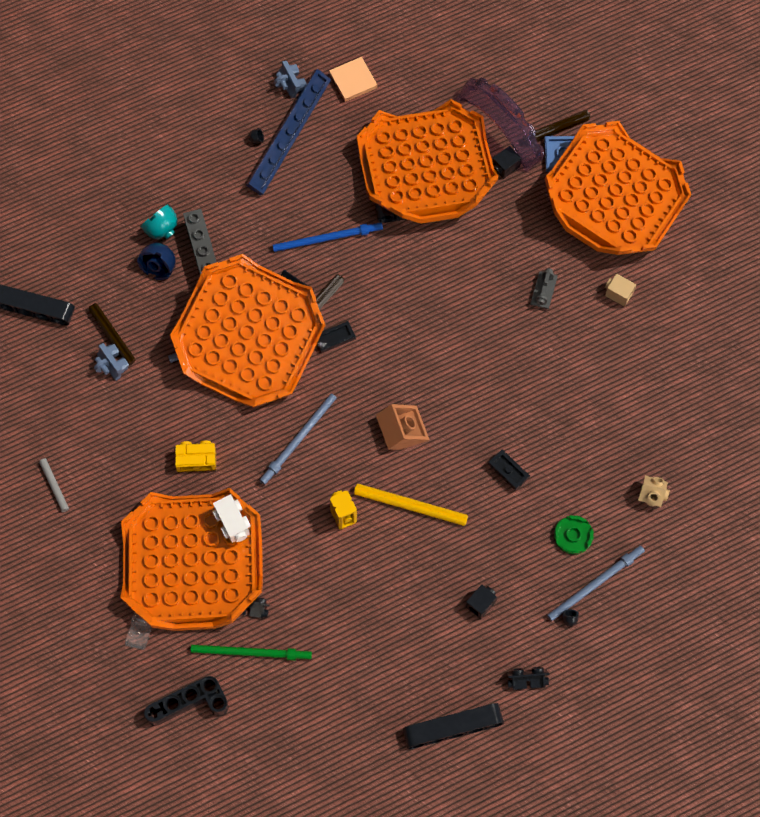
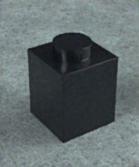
[492,146,522,179]
[466,584,497,619]

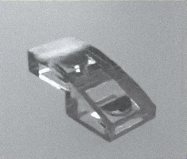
[125,612,152,650]

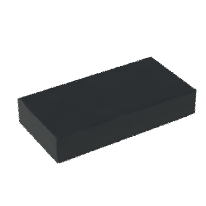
[317,321,356,353]

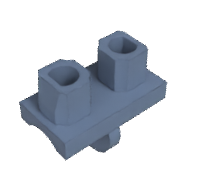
[274,61,306,98]
[94,343,129,381]

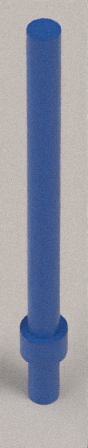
[273,222,383,252]

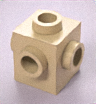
[638,475,670,507]

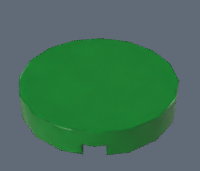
[554,515,594,555]

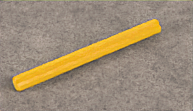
[354,484,468,526]

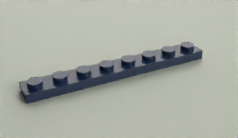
[246,69,331,196]

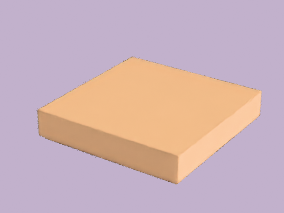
[329,57,377,102]

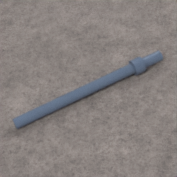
[259,394,337,485]
[547,545,645,621]

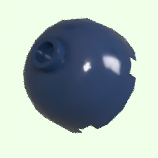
[137,243,176,280]

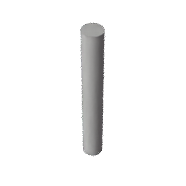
[39,458,69,512]

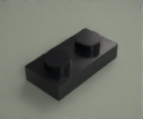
[488,449,530,491]

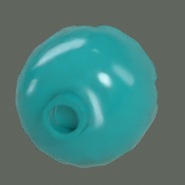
[140,204,178,239]

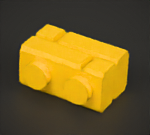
[175,440,216,472]
[330,490,357,530]

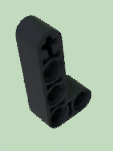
[144,676,229,726]

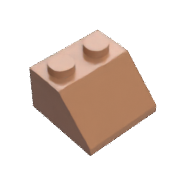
[376,404,429,450]

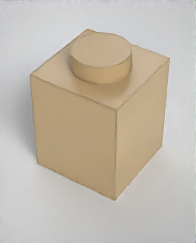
[605,274,636,307]

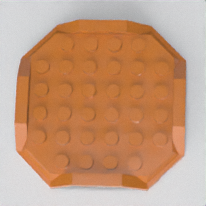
[357,99,498,224]
[544,121,692,255]
[170,254,325,408]
[120,488,263,631]

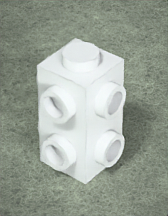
[212,495,251,543]

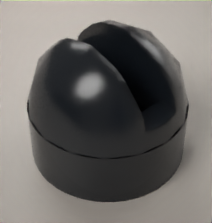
[249,128,264,144]
[563,609,579,627]

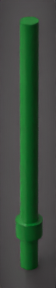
[191,645,312,661]

